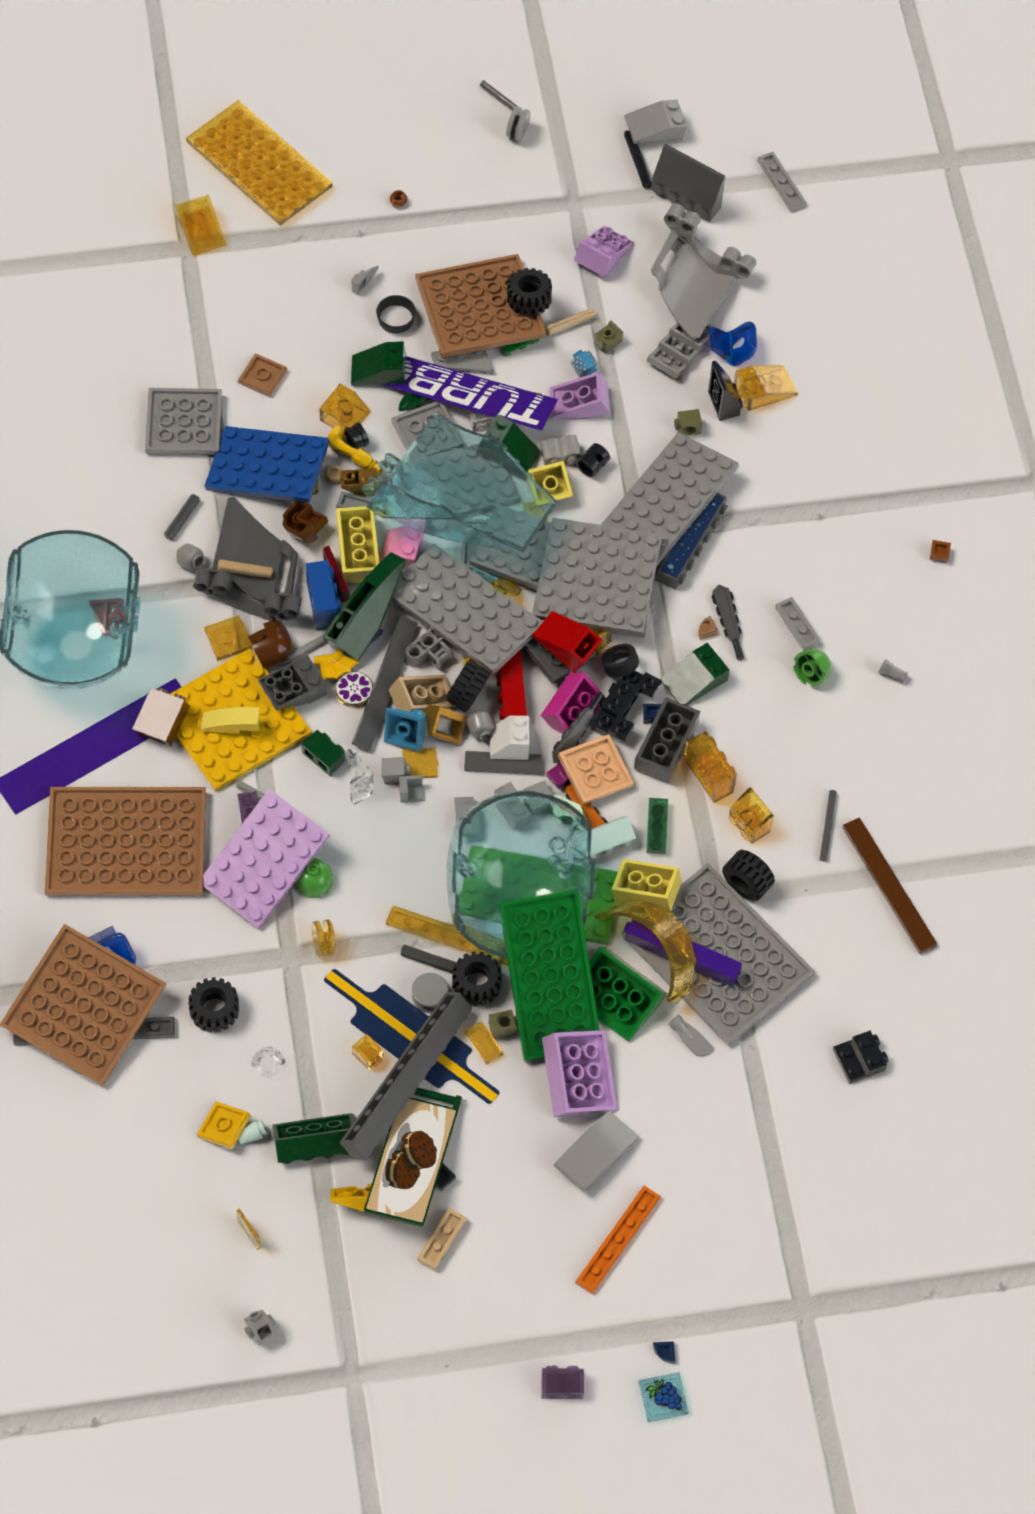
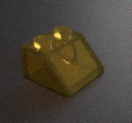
[319,383,370,431]
[729,787,774,844]

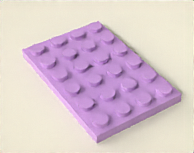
[198,789,331,929]

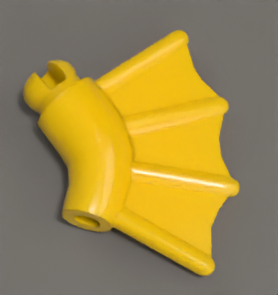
[314,650,360,680]

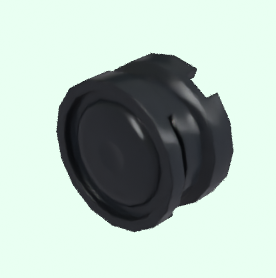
[344,422,369,449]

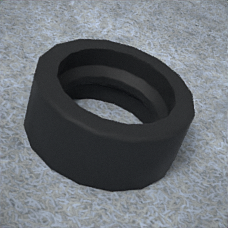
[601,643,640,678]

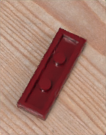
[323,546,349,602]

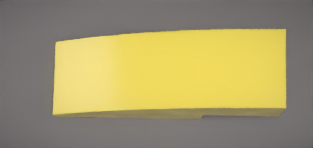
[201,707,260,734]

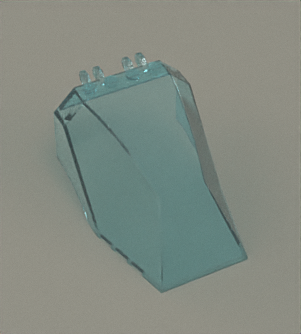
[362,412,557,553]

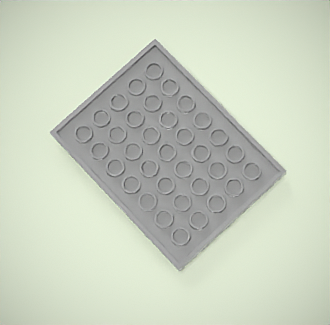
[621,863,815,1046]

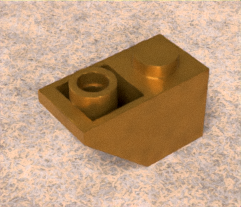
[340,468,378,496]

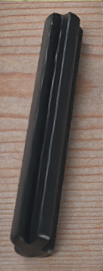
[624,130,652,188]

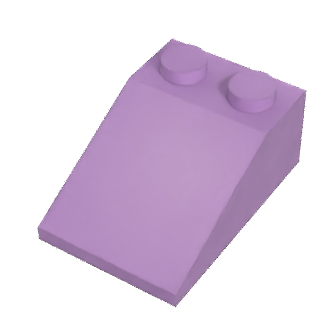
[550,372,610,419]

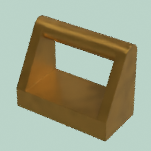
[426,704,468,745]

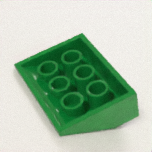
[589,946,668,1042]

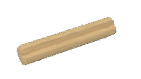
[546,308,596,335]
[217,559,273,578]

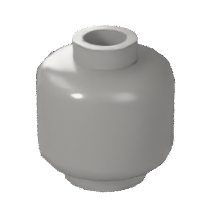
[176,543,204,571]
[467,710,494,740]

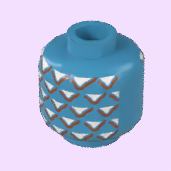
[571,350,598,376]

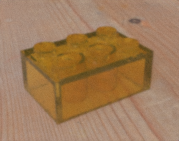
[684,731,737,803]

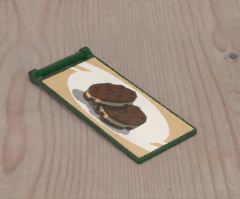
[364,1087,462,1227]

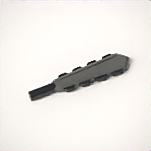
[711,584,744,660]
[552,691,605,763]

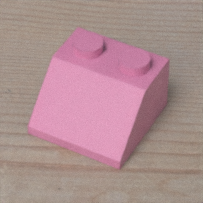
[379,525,424,569]

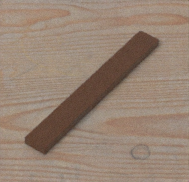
[842,817,937,954]

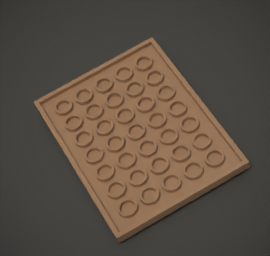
[45,787,206,896]

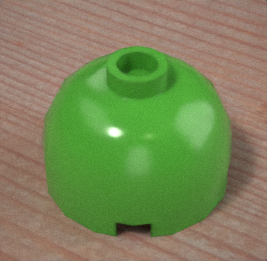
[793,648,831,687]
[294,858,333,898]

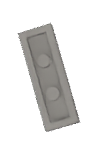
[775,597,821,650]

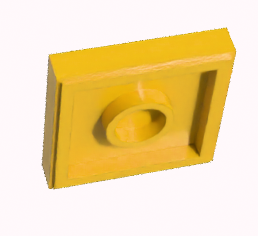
[197,1101,251,1150]

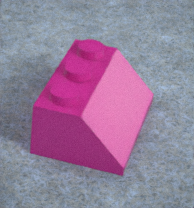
[540,672,605,734]

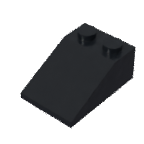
[708,360,743,421]

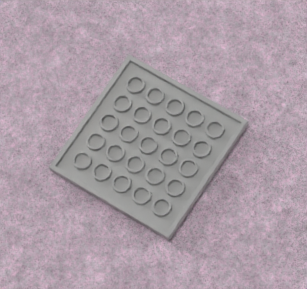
[532,517,662,636]

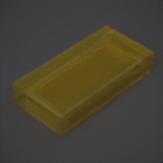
[491,579,522,596]
[465,1021,503,1065]

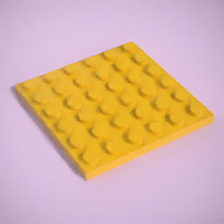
[170,648,312,792]

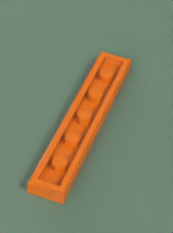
[575,1185,661,1295]

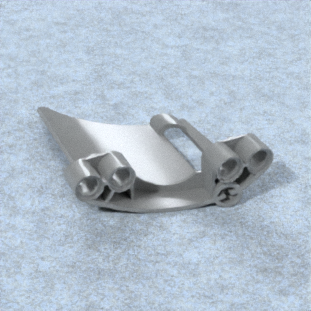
[651,203,757,340]

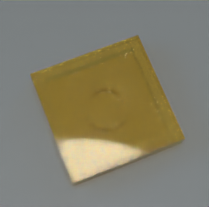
[204,615,253,661]

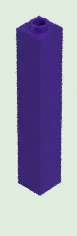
[623,916,742,987]

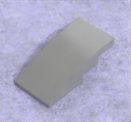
[647,323,718,379]
[553,1110,639,1192]

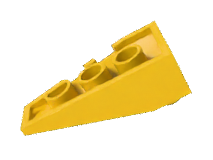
[330,1183,399,1222]

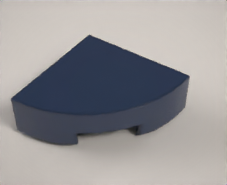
[643,704,662,723]
[653,1341,676,1364]

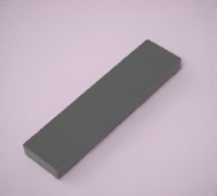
[464,751,542,775]

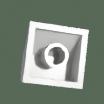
[490,716,529,760]

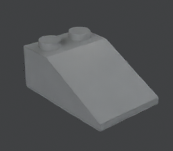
[624,99,687,144]

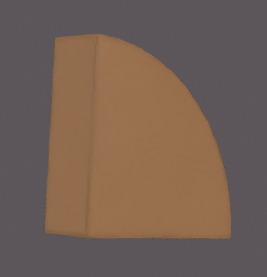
[698,616,718,640]

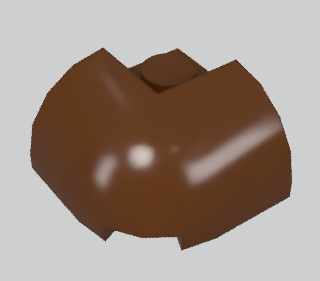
[282,501,329,544]
[248,621,294,670]

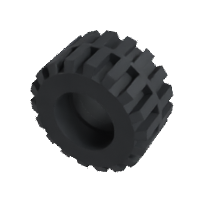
[507,268,552,316]
[446,660,490,712]
[722,849,775,901]
[452,951,502,1006]
[188,977,239,1032]

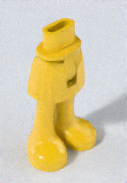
[327,425,383,476]

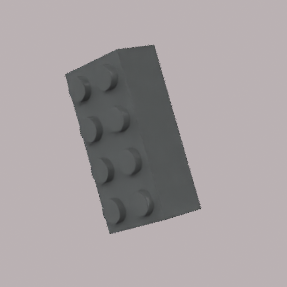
[634,697,701,783]

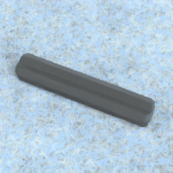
[164,494,200,540]
[401,945,457,973]

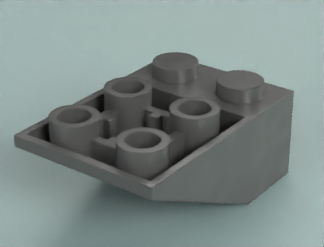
[258,655,327,710]

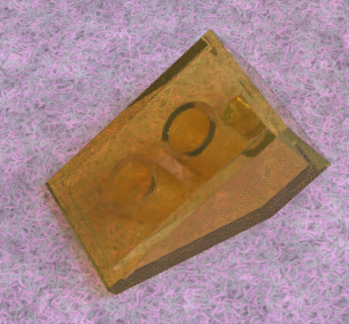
[174,194,226,256]
[734,365,798,411]

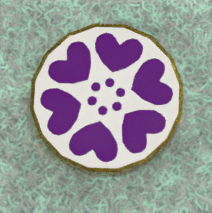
[335,671,373,707]

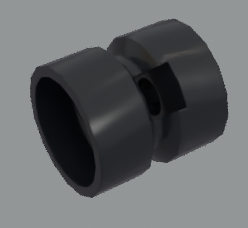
[576,443,611,478]

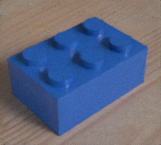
[306,560,341,630]

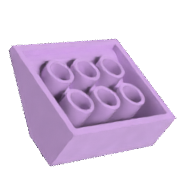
[542,1030,617,1117]

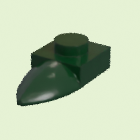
[399,392,430,411]

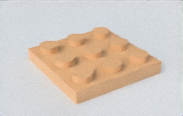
[557,734,634,805]

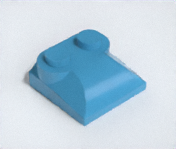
[384,708,427,751]

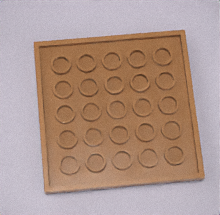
[415,254,546,358]
[0,924,167,1087]

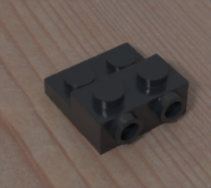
[833,1030,889,1084]

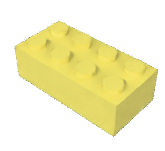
[336,506,379,584]

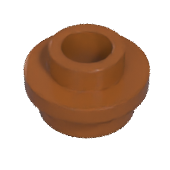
[390,190,407,207]

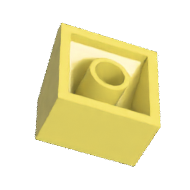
[527,461,573,506]

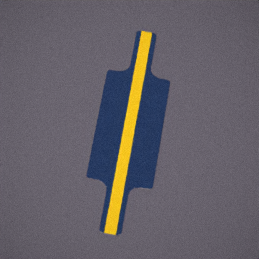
[324,969,500,1104]

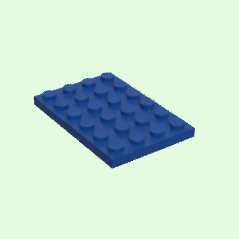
[204,426,330,503]

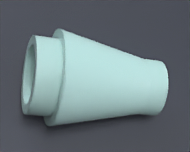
[238,1120,268,1144]

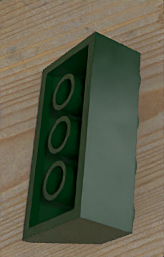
[272,1113,355,1164]

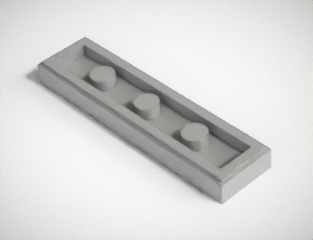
[757,152,806,212]

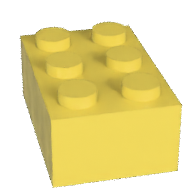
[611,859,682,913]

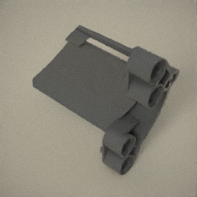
[193,497,302,622]

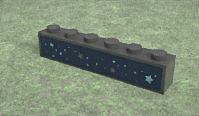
[656,493,728,590]

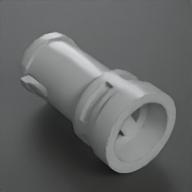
[878,659,908,683]

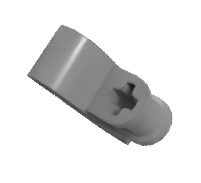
[406,629,454,669]

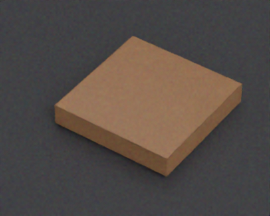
[238,353,287,397]

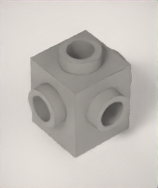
[244,1310,278,1345]

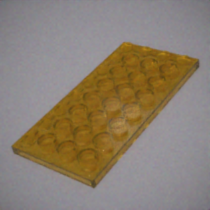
[186,100,333,226]

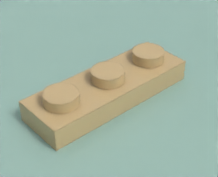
[417,1208,467,1271]

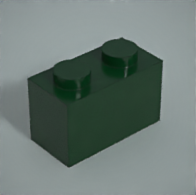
[301,729,346,776]

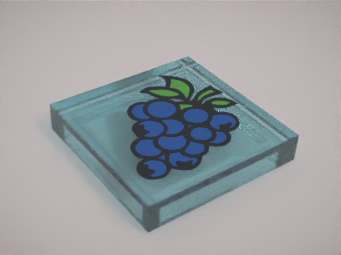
[638,1372,689,1422]

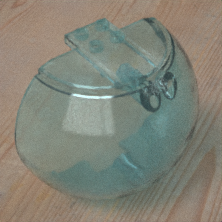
[0,530,141,689]
[447,790,598,958]

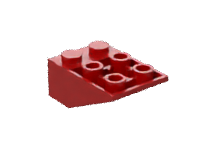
[532,611,603,673]

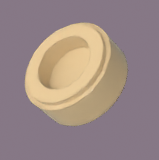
[326,466,343,485]

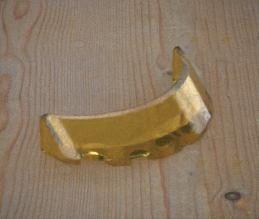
[594,900,696,1004]

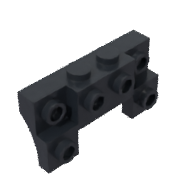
[591,671,662,741]

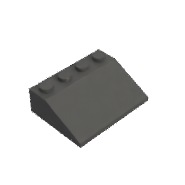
[651,143,726,222]

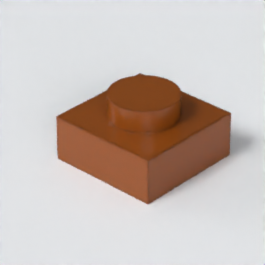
[930,540,951,562]

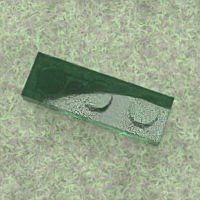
[646,798,668,854]

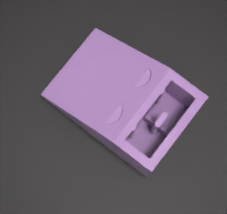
[574,226,634,277]

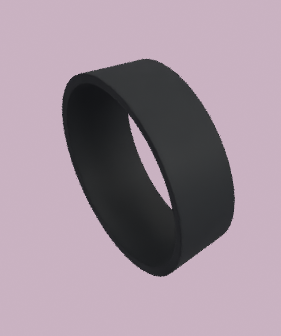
[376,295,416,333]

